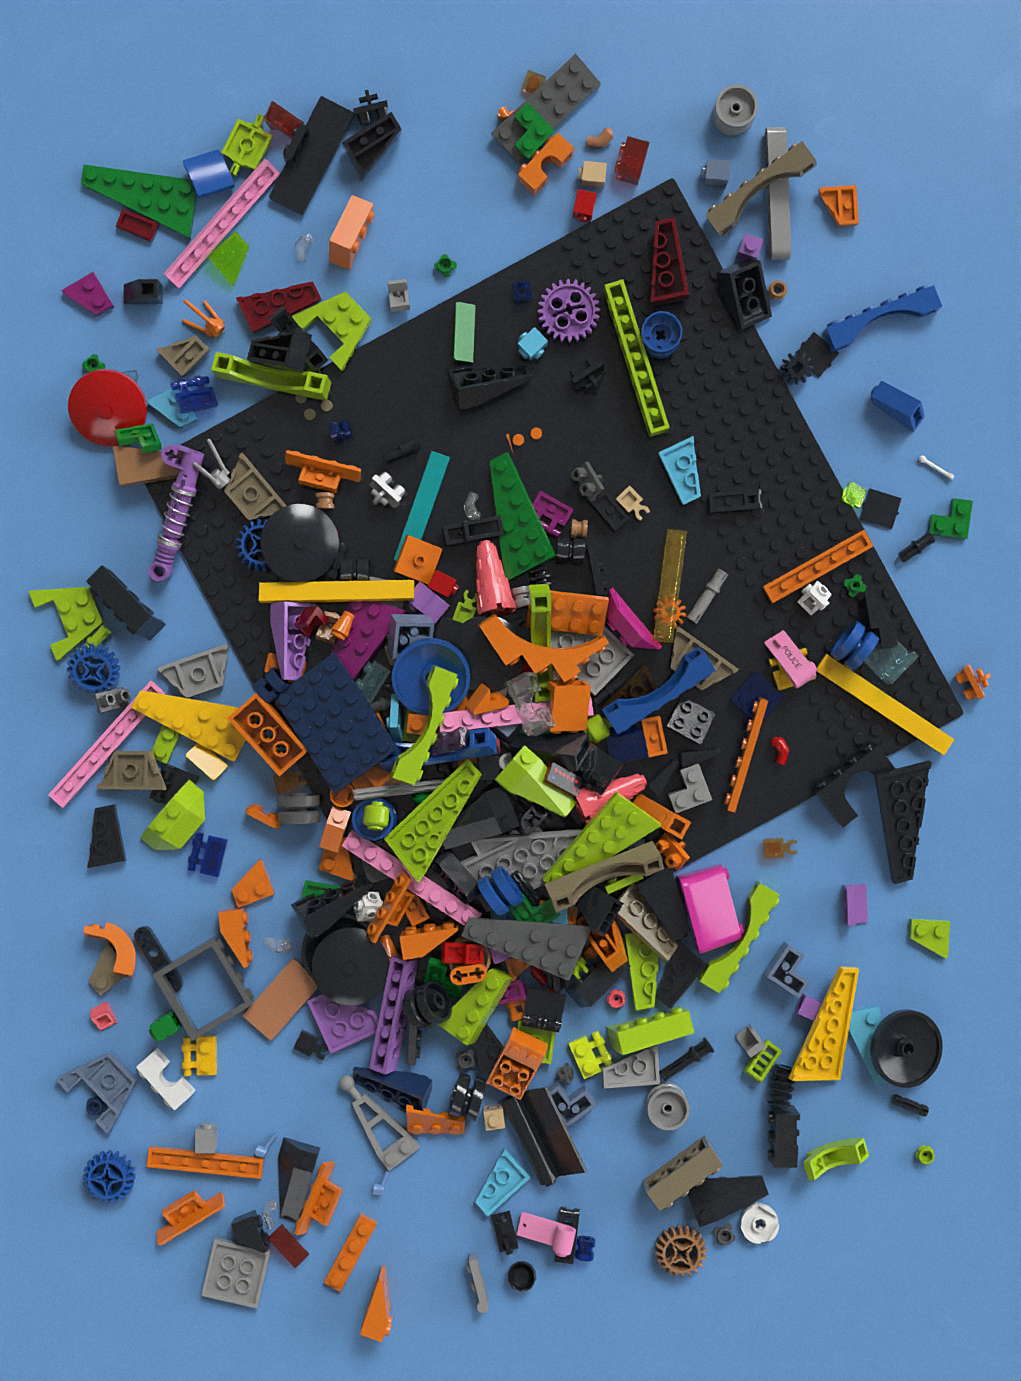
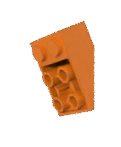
[400,920,459,960]
[486,1027,548,1100]

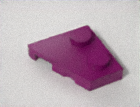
[61,272,114,316]

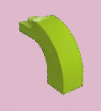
[803,1138,869,1180]

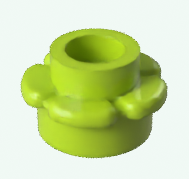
[916,1145,935,1164]

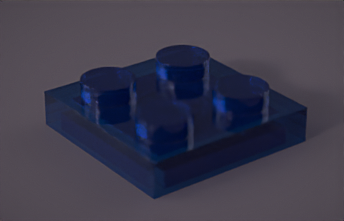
[729,671,784,722]

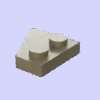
[156,336,211,377]
[89,943,124,996]

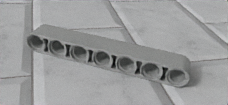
[765,127,791,260]

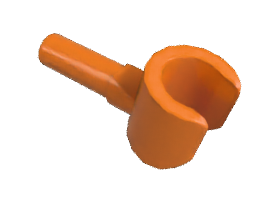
[497,107,515,122]

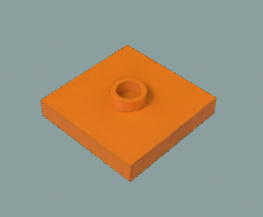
[393,535,443,585]

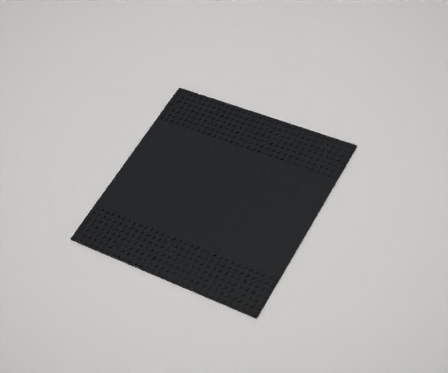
[145,178,964,987]

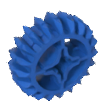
[235,519,267,572]
[67,643,121,694]
[82,1150,136,1204]

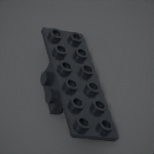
[269,96,355,215]

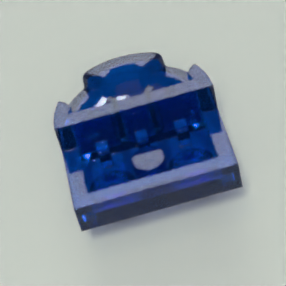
[606,724,649,763]

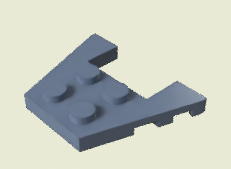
[56,1052,138,1134]

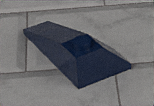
[353,1067,432,1113]

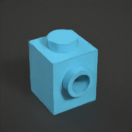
[518,327,548,361]

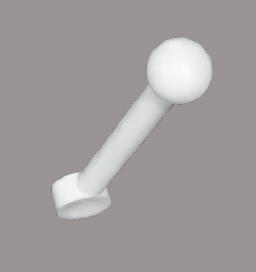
[918,455,954,480]

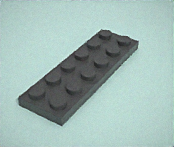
[491,53,601,164]

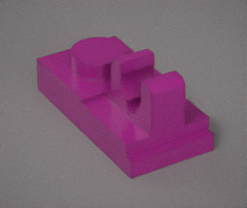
[498,979,527,1005]

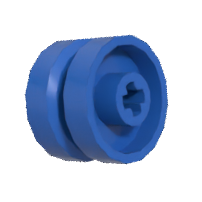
[830,621,879,671]
[352,798,398,841]
[477,865,524,917]

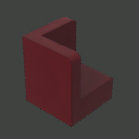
[294,606,329,637]

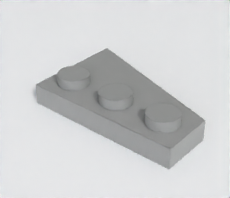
[601,1045,660,1089]

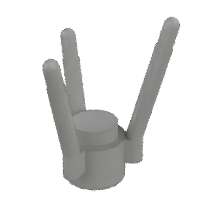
[193,439,230,489]

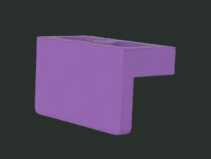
[843,884,868,926]

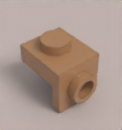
[316,611,341,645]

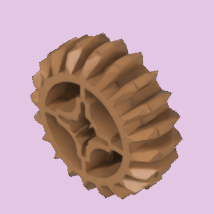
[655,1224,707,1278]

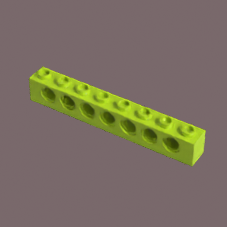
[603,279,670,437]

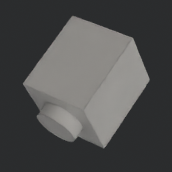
[195,1122,218,1153]

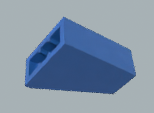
[871,381,925,432]

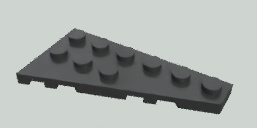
[461,917,591,981]

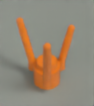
[182,299,225,338]

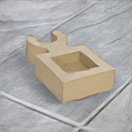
[615,486,650,521]

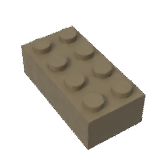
[643,1135,723,1211]

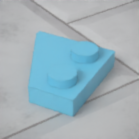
[147,384,198,428]
[387,694,403,743]

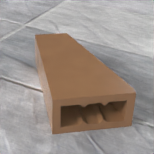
[113,446,184,487]

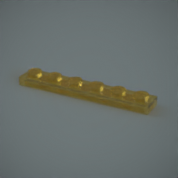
[653,529,687,643]

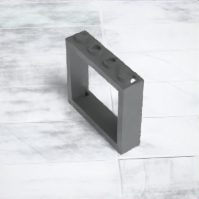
[153,936,255,1041]

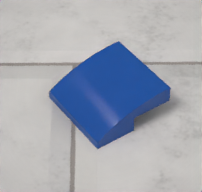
[183,149,235,199]

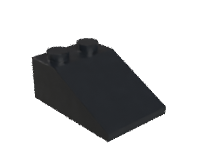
[716,260,772,330]

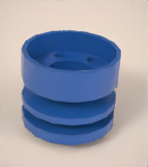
[640,311,682,359]

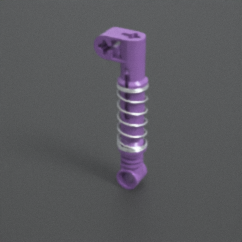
[148,444,204,582]

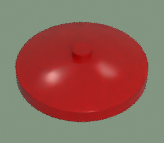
[68,369,148,447]

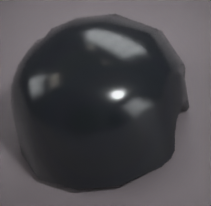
[507,1261,537,1292]

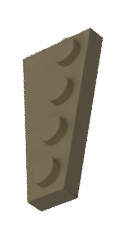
[616,882,678,962]

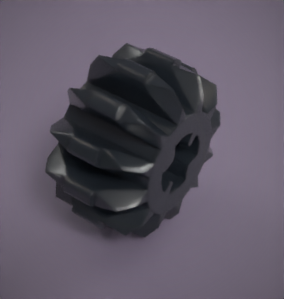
[780,351,814,385]

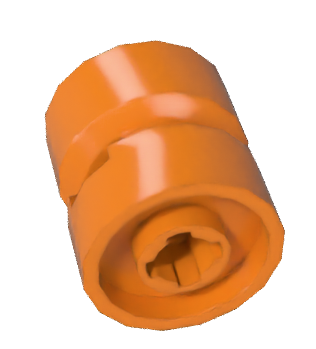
[330,784,355,807]

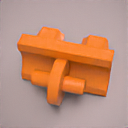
[955,664,991,700]
[655,832,690,871]

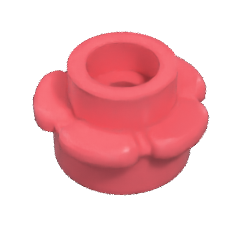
[607,989,626,1008]

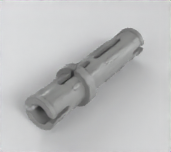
[687,569,728,624]

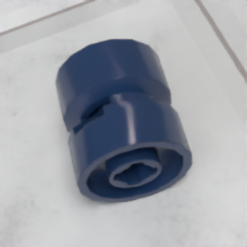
[253,667,290,704]

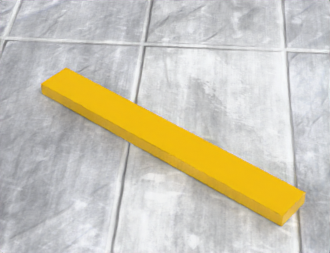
[259,580,414,603]
[817,654,955,755]

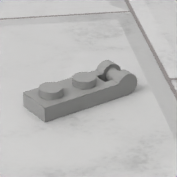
[466,1253,489,1313]

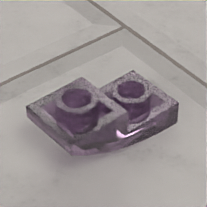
[431,726,467,756]

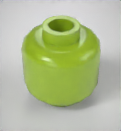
[582,715,612,743]
[363,801,389,831]

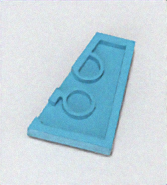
[658,436,701,505]

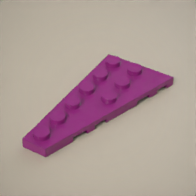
[331,601,407,680]

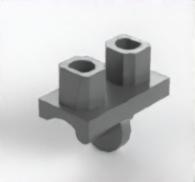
[571,462,604,501]
[92,687,131,714]

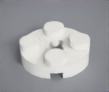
[740,1202,779,1244]

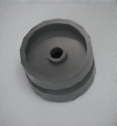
[277,793,320,824]

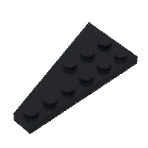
[874,760,932,884]

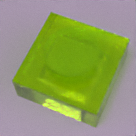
[841,481,867,508]

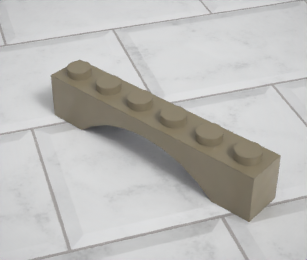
[705,141,817,238]
[544,841,664,913]

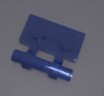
[170,375,218,414]
[187,832,228,877]

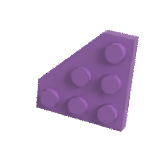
[307,993,379,1053]

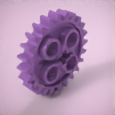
[538,279,600,343]

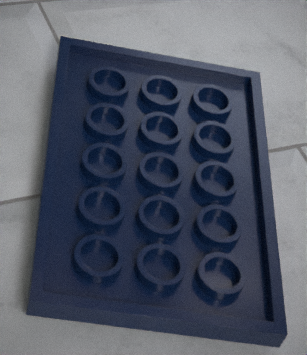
[275,653,399,793]

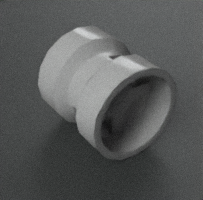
[510,586,529,608]

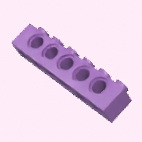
[369,954,419,1074]

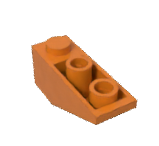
[633,793,691,839]
[218,907,253,968]

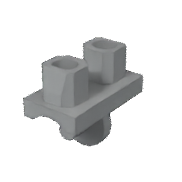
[370,472,405,509]

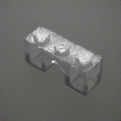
[506,672,556,736]

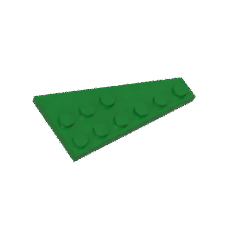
[81,164,197,239]
[490,452,556,582]

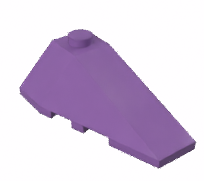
[270,602,316,680]

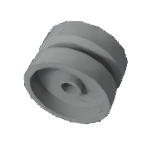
[712,84,758,136]
[645,1082,690,1131]

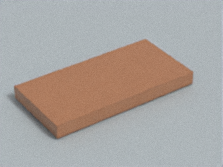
[242,957,318,1041]

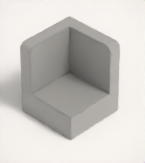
[735,1024,766,1058]

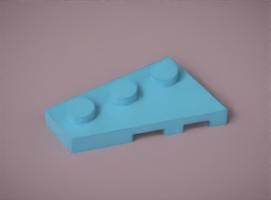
[475,1147,530,1216]

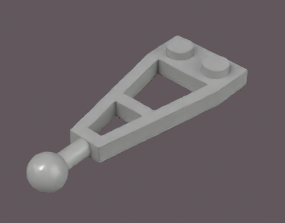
[339,1075,420,1171]

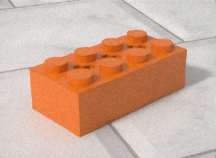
[227,693,307,776]

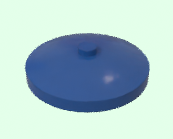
[392,638,470,715]

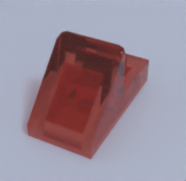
[263,101,304,139]

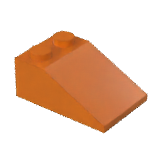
[360,1265,393,1342]

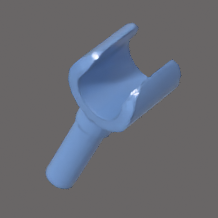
[254,1134,278,1158]
[373,1169,391,1195]

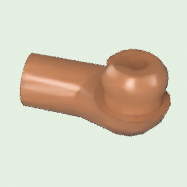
[587,127,614,148]

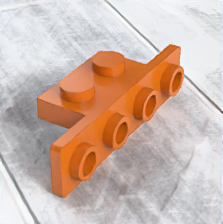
[285,450,361,493]
[367,869,415,943]
[294,1161,343,1235]
[156,1190,225,1246]

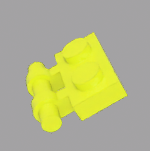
[568,1031,612,1079]

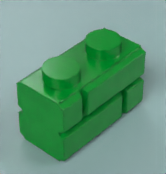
[149,1009,183,1042]

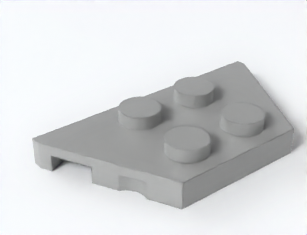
[157,644,229,698]

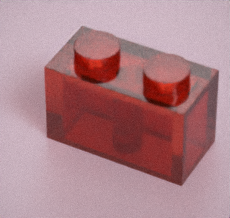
[614,136,650,185]

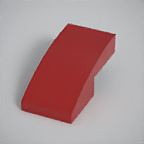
[441,942,484,964]

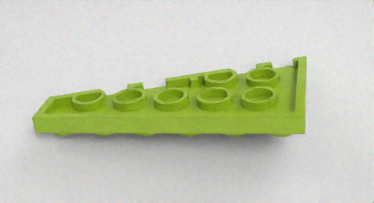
[384,759,482,883]
[542,791,662,883]

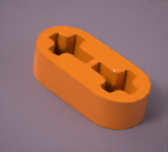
[450,964,487,985]

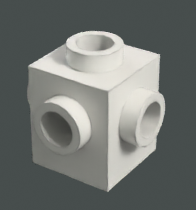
[798,581,831,615]
[353,891,383,922]

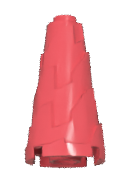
[476,540,516,617]
[574,773,647,826]

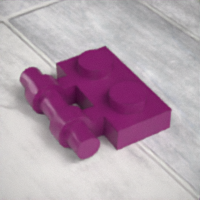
[533,491,574,538]

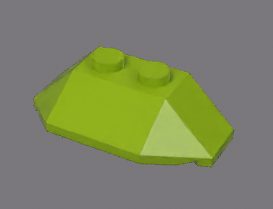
[140,780,205,850]

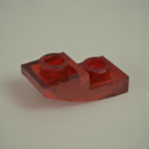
[268,1224,309,1268]

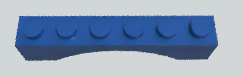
[823,285,942,352]
[602,646,716,734]
[379,728,497,771]

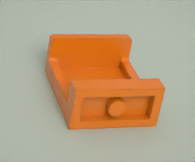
[544,680,591,734]

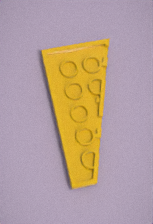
[131,690,259,762]
[788,967,859,1081]

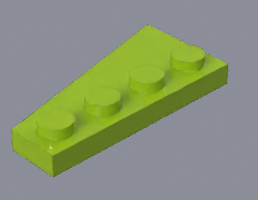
[623,932,659,1010]

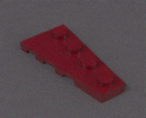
[236,281,322,334]

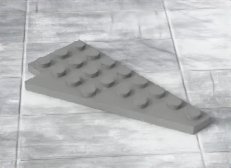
[461,829,583,912]

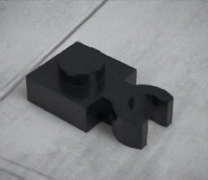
[293,1030,329,1060]

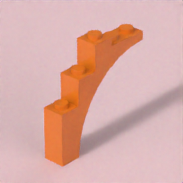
[478,614,609,683]

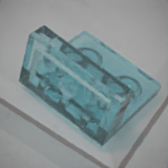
[864,640,919,684]

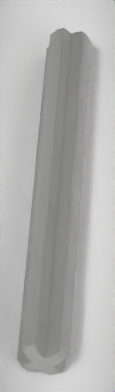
[353,779,446,801]

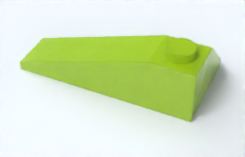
[495,745,577,817]

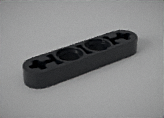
[134,926,183,992]

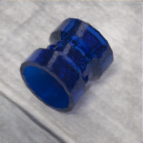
[329,419,352,442]
[575,1235,596,1261]

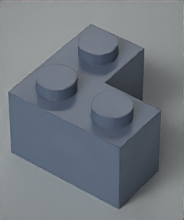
[387,614,434,659]
[763,941,810,998]
[547,1080,597,1127]

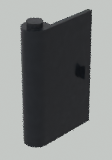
[501,1086,587,1187]

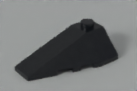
[687,1175,769,1227]

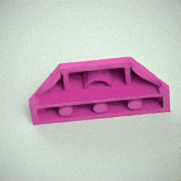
[606,587,662,650]

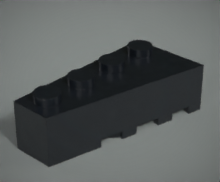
[86,565,166,640]

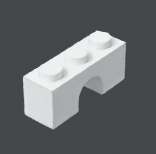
[136,1048,195,1110]

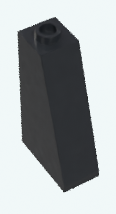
[509,733,591,771]
[635,861,691,941]

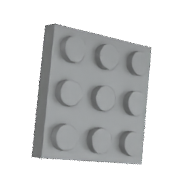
[201,1237,271,1308]

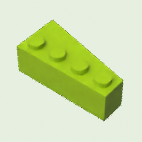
[438,967,513,1045]
[606,1006,694,1055]

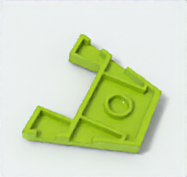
[292,291,372,371]
[28,587,105,661]

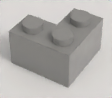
[667,763,712,813]

